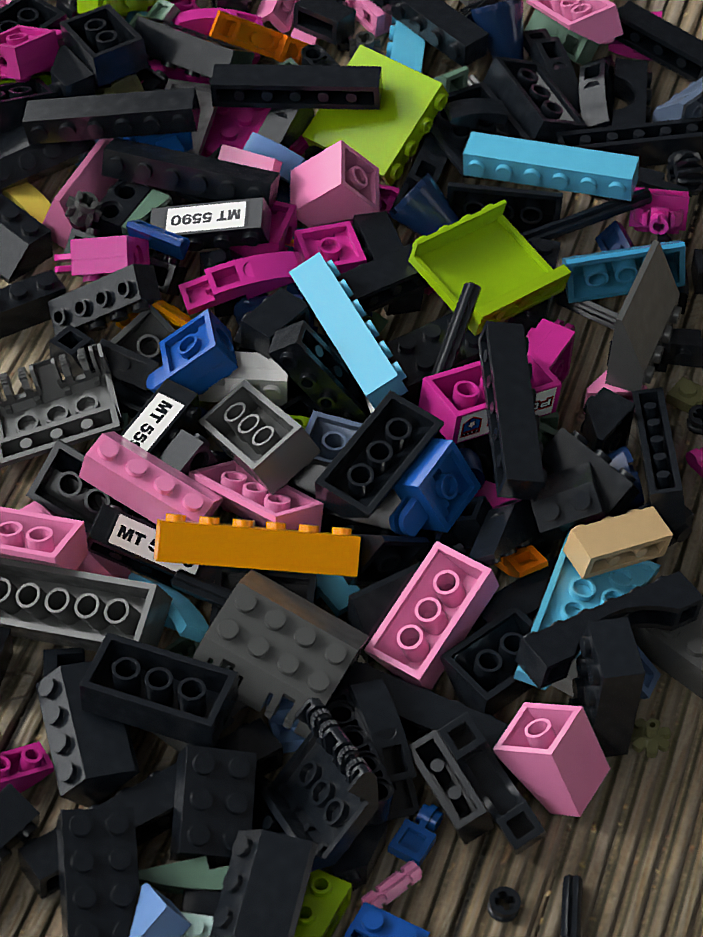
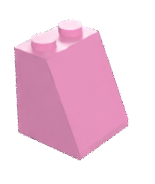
[290,140,380,228]
[493,702,610,817]

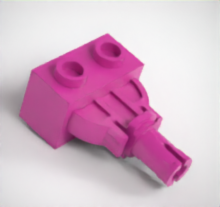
[629,187,689,235]

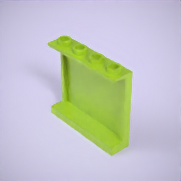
[302,44,449,186]
[408,199,572,336]

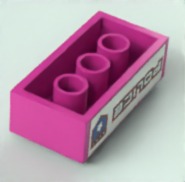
[418,348,562,444]

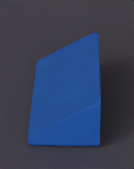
[126,219,190,260]

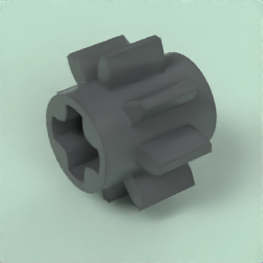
[349,31,381,58]
[65,191,102,228]

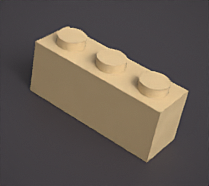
[563,506,673,580]

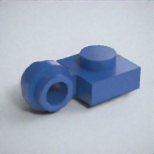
[388,804,444,867]

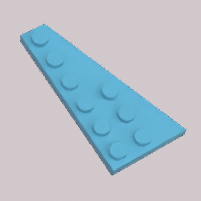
[513,531,661,690]

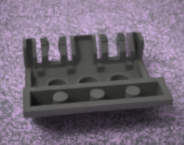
[0,342,124,468]
[193,569,369,739]

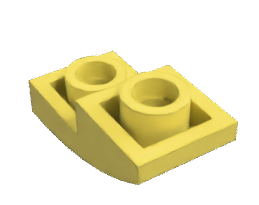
[2,182,51,223]

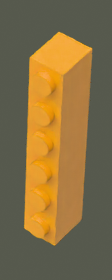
[154,513,361,577]

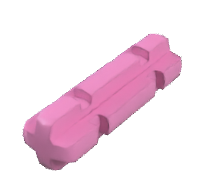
[361,861,422,909]

